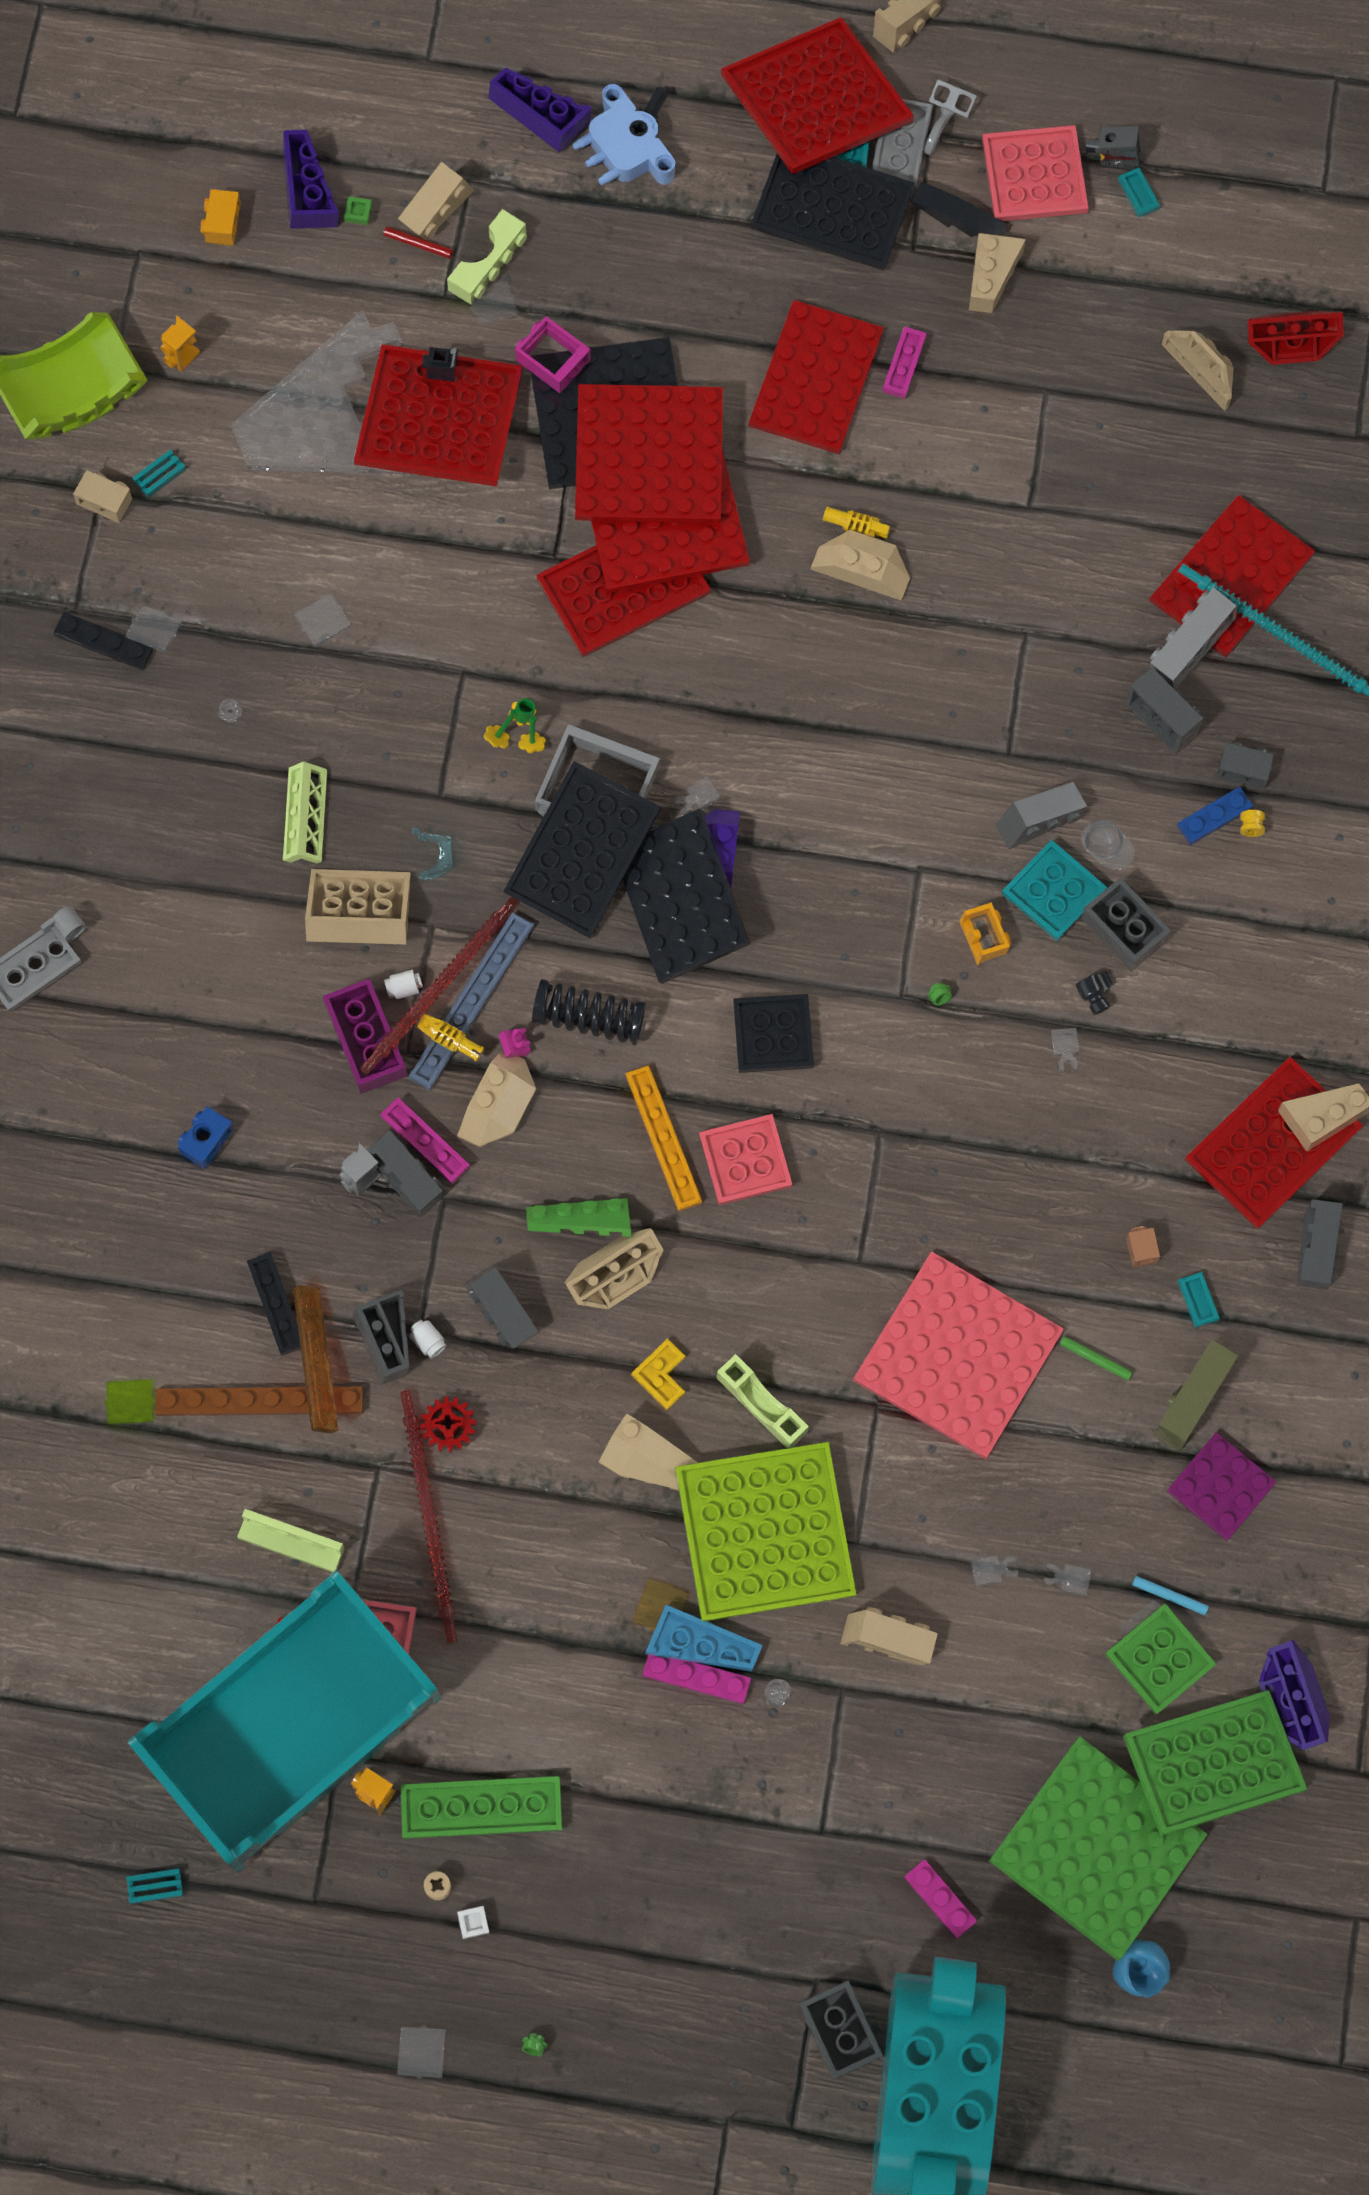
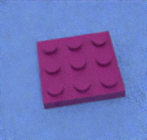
[1166,1432,1276,1541]

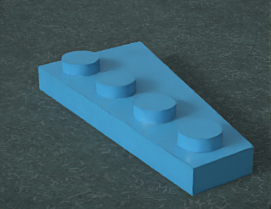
[645,1605,763,1671]

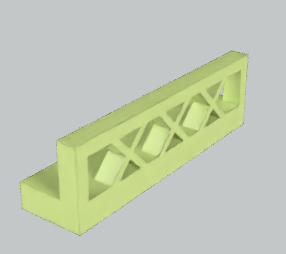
[283,762,327,864]
[237,1509,345,1573]

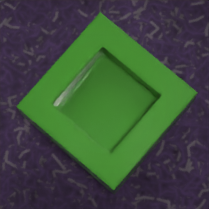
[344,196,372,225]

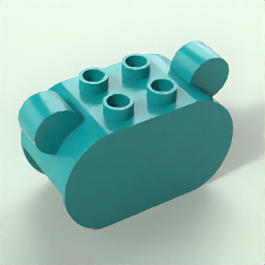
[871,1957,1006,2195]

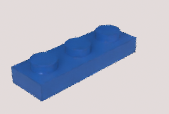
[1177,787,1253,846]

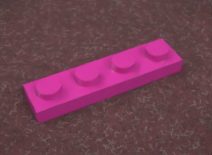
[380,1097,470,1185]
[643,1655,751,1705]

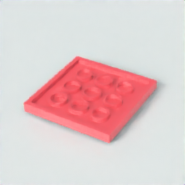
[982,125,1089,221]

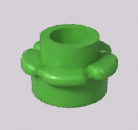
[928,983,952,1006]
[522,2033,548,2056]

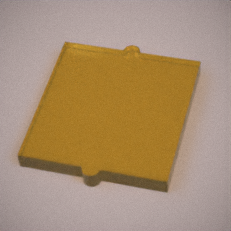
[632,1579,688,1632]

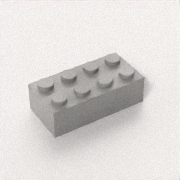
[1150,588,1237,689]

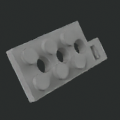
[0,906,86,1013]

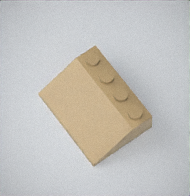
[305,869,411,945]

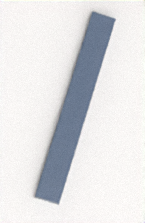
[409,912,534,1091]

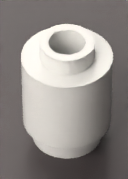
[384,969,423,1000]
[409,1320,447,1359]

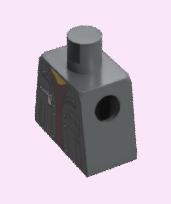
[1086,126,1141,170]

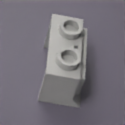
[339,1143,381,1196]

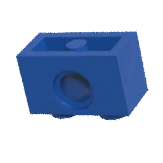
[178,1106,234,1170]

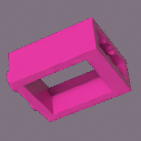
[515,316,591,393]

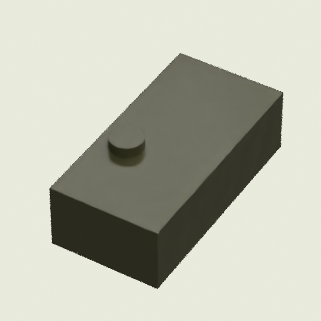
[1153,1340,1239,1452]

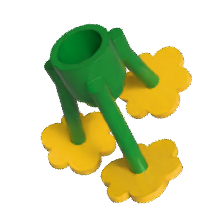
[484,698,546,753]

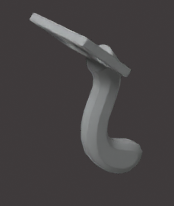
[924,79,977,156]

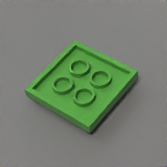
[1105,1604,1216,1715]

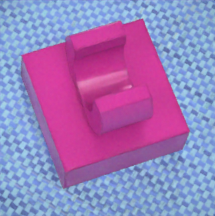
[498,1028,531,1058]

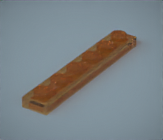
[293,1285,338,1434]

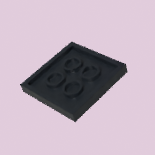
[733,994,814,1073]

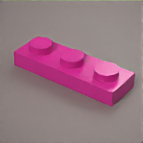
[882,326,927,399]
[904,1859,977,1939]

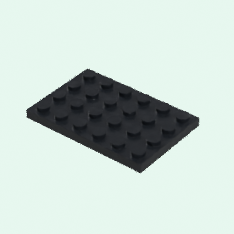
[750,153,915,271]
[503,761,662,939]
[623,808,751,984]

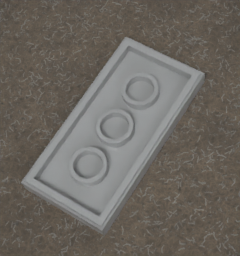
[872,99,933,190]

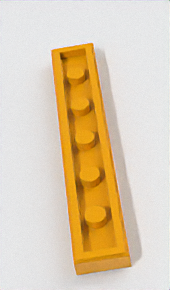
[625,1065,702,1212]

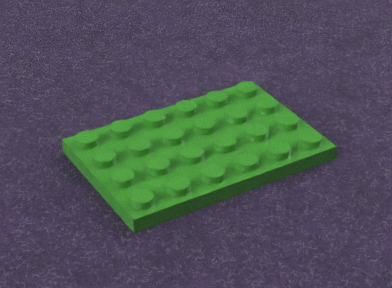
[1123,1690,1307,1837]

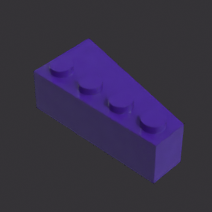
[488,68,592,153]
[282,130,339,229]

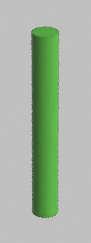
[1060,1336,1132,1381]

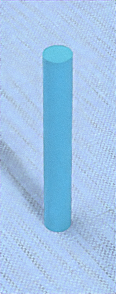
[1132,1576,1209,1615]

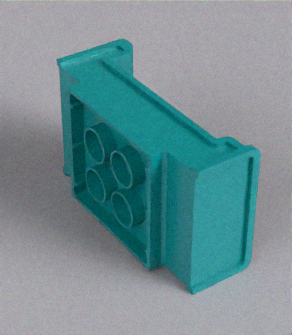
[127,1570,442,1873]

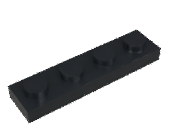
[53,612,153,671]
[247,1252,305,1356]

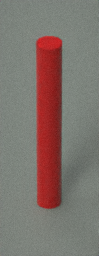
[384,227,453,259]

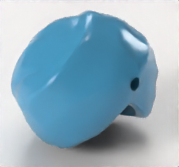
[1112,1939,1170,1998]

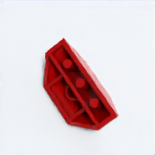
[1247,311,1343,365]

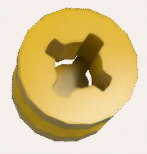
[1240,810,1265,837]

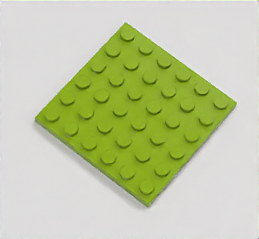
[675,1442,856,1621]

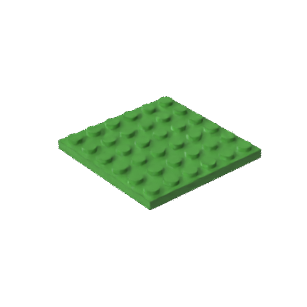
[989,1736,1208,1961]

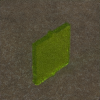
[104,1380,155,1425]

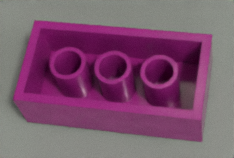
[323,978,407,1094]

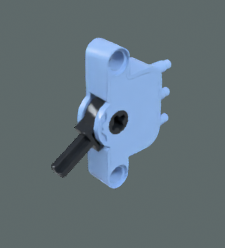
[572,84,675,185]

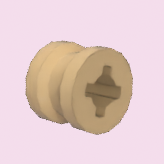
[424,1871,451,1901]

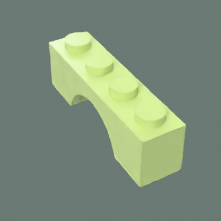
[447,209,527,305]
[717,1354,809,1449]

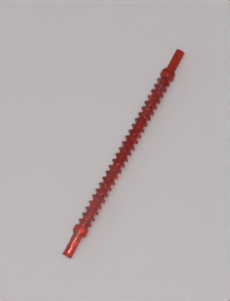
[360,897,519,1075]
[400,1390,458,1644]

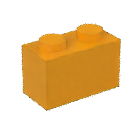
[200,189,241,246]

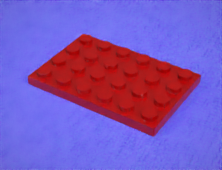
[748,300,884,454]
[1149,495,1315,658]
[536,545,711,658]
[1184,1057,1363,1230]

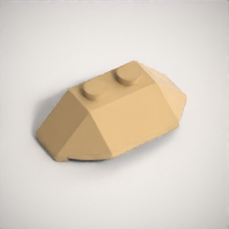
[1162,331,1233,411]
[810,530,910,601]
[457,1049,536,1148]
[565,1228,663,1309]

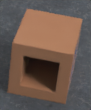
[1126,1226,1160,1268]

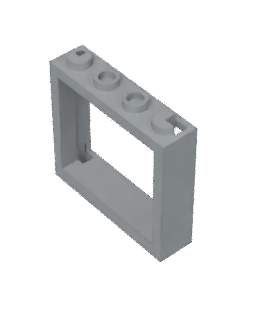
[535,724,660,816]

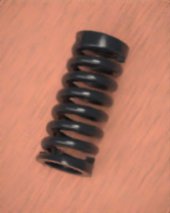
[532,979,646,1046]

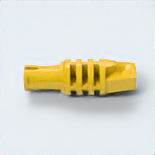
[823,506,890,539]
[417,1014,485,1062]

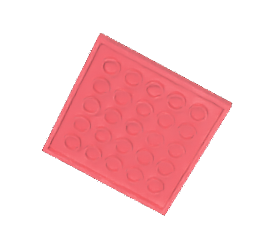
[853,1251,1064,1460]

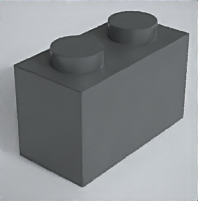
[1216,742,1274,790]

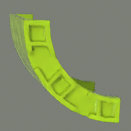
[0,312,148,440]

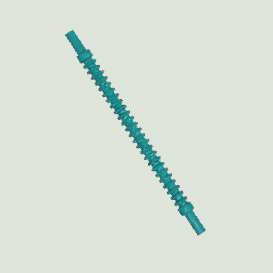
[1178,563,1369,697]

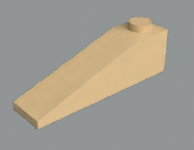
[599,1414,698,1491]

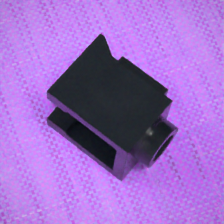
[422,347,458,382]

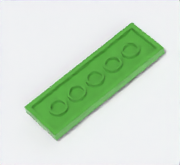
[400,1776,562,1839]

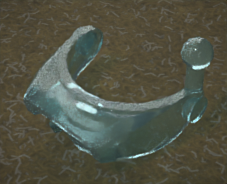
[411,827,453,880]

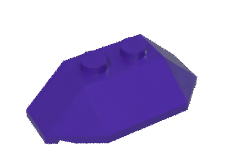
[705,809,740,889]
[1259,1640,1330,1750]

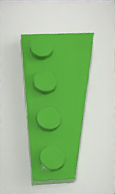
[526,1198,631,1237]

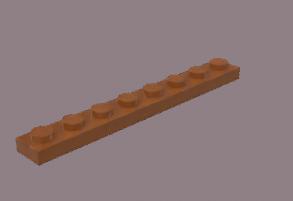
[155,1386,363,1416]

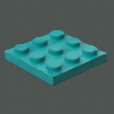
[1001,840,1107,942]

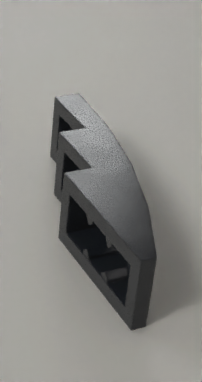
[910,182,1008,237]

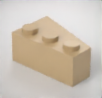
[873,0,941,53]
[398,162,474,240]
[969,233,1026,313]
[1278,1083,1369,1152]
[840,1607,938,1665]

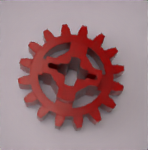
[420,1396,477,1454]

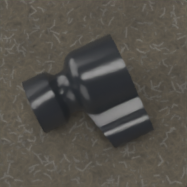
[1075,971,1113,1015]

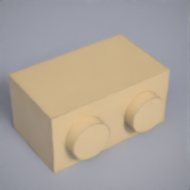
[73,470,132,523]

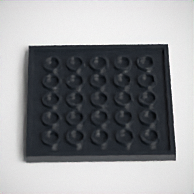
[530,337,678,490]

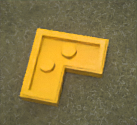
[631,1338,686,1411]

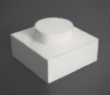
[457,1906,489,1939]

